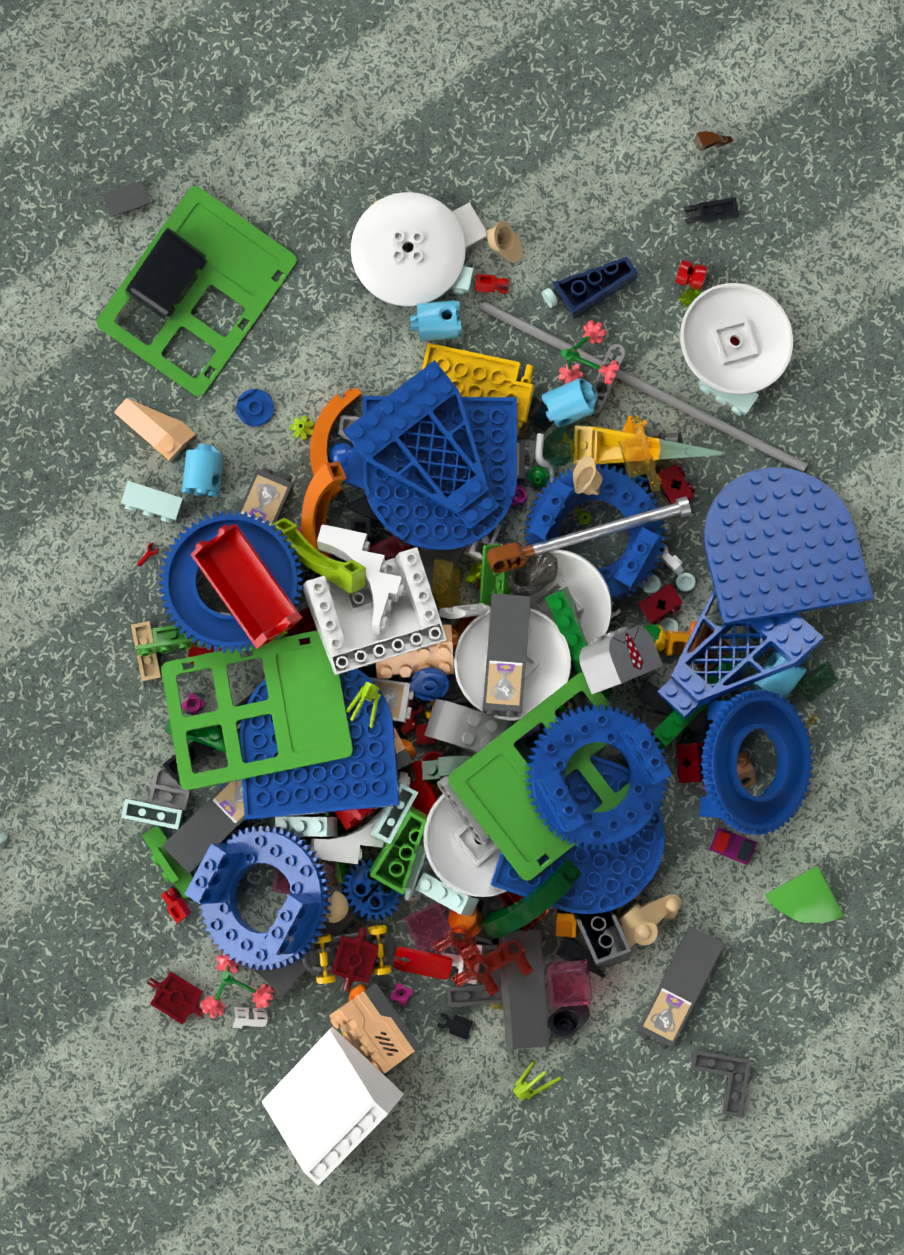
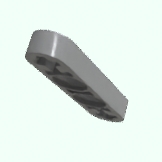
[593,344,625,414]
[437,776,490,844]

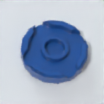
[236,389,274,427]
[411,667,450,701]

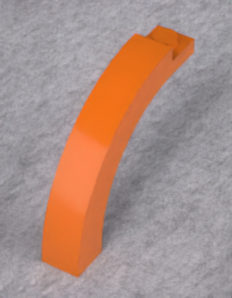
[310,387,362,501]
[301,461,347,560]

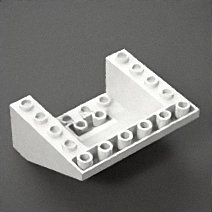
[303,547,447,675]
[262,1027,404,1185]

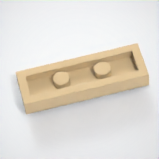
[131,621,161,681]

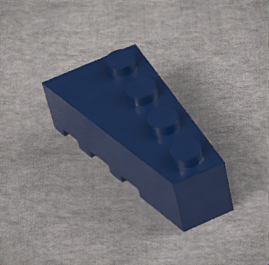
[552,257,638,319]

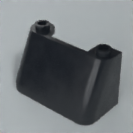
[125,228,208,320]

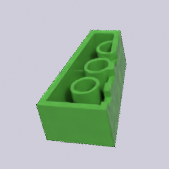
[370,806,427,895]

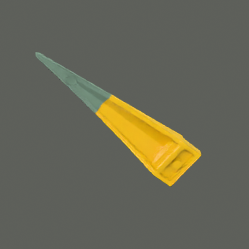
[573,425,725,465]

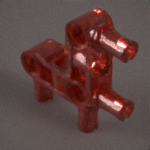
[432,925,533,996]

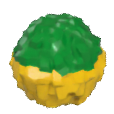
[643,624,668,653]

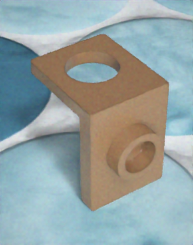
[737,751,756,788]

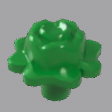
[527,465,550,488]

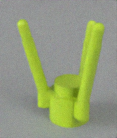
[346,682,381,728]
[513,1061,561,1101]

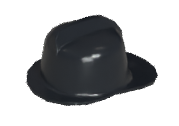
[547,1000,590,1039]

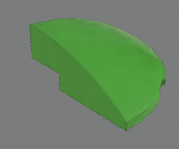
[765,866,844,923]

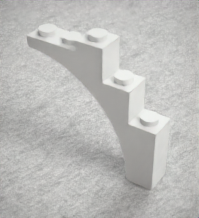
[317,524,405,635]
[310,771,410,864]

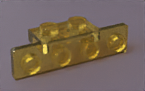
[618,415,661,492]
[432,558,462,613]

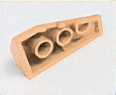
[114,398,196,462]

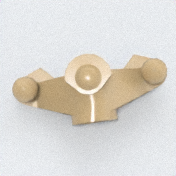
[617,894,681,957]

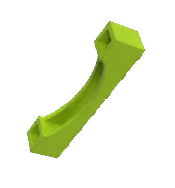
[270,517,366,594]

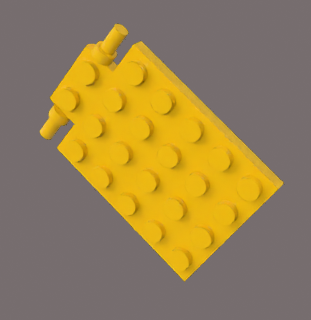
[422,343,535,436]

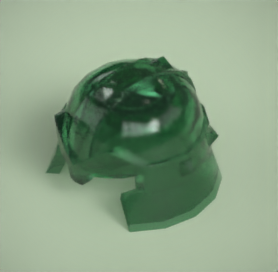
[543,427,575,466]

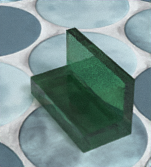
[796,660,840,703]

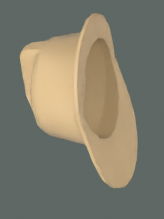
[486,220,522,263]
[573,456,603,495]

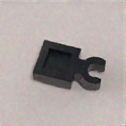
[437,1013,473,1040]

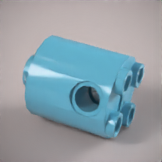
[410,300,462,342]
[542,378,598,428]
[182,444,224,497]
[752,650,807,700]

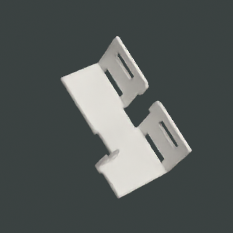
[233,1007,268,1029]

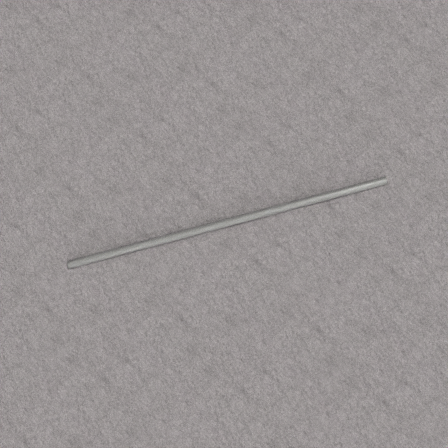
[480,301,807,472]

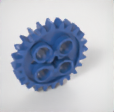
[341,858,403,922]

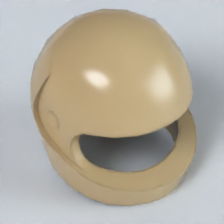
[326,891,349,923]

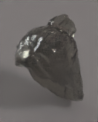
[507,552,558,597]

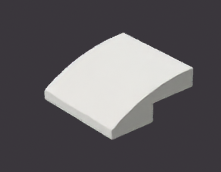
[452,203,487,249]
[439,603,491,619]

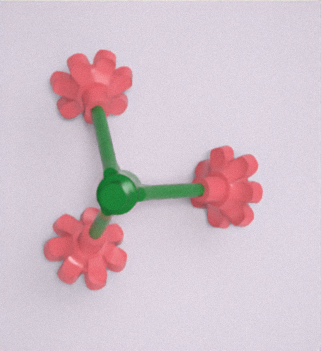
[559,320,619,385]
[200,951,274,1018]

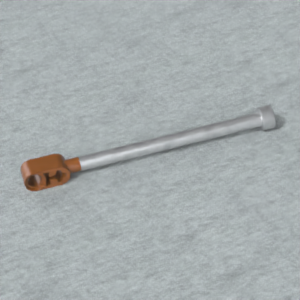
[486,496,691,573]

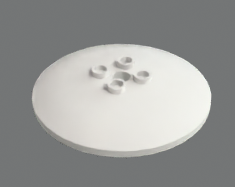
[351,192,466,306]
[680,283,793,395]
[510,549,612,661]
[454,608,571,721]
[423,794,506,897]

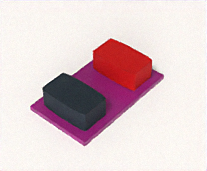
[709,827,757,865]

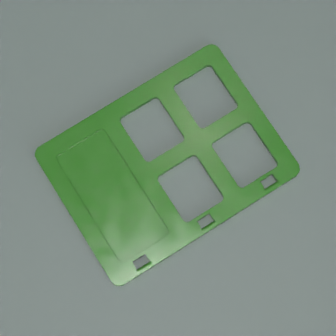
[96,186,297,396]
[161,630,353,791]
[448,673,630,881]

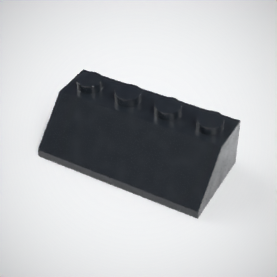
[572,910,632,966]

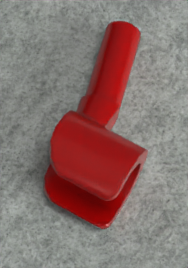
[137,542,159,566]

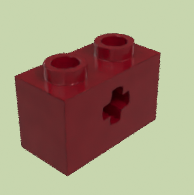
[654,464,695,505]
[637,583,683,625]
[676,743,705,783]

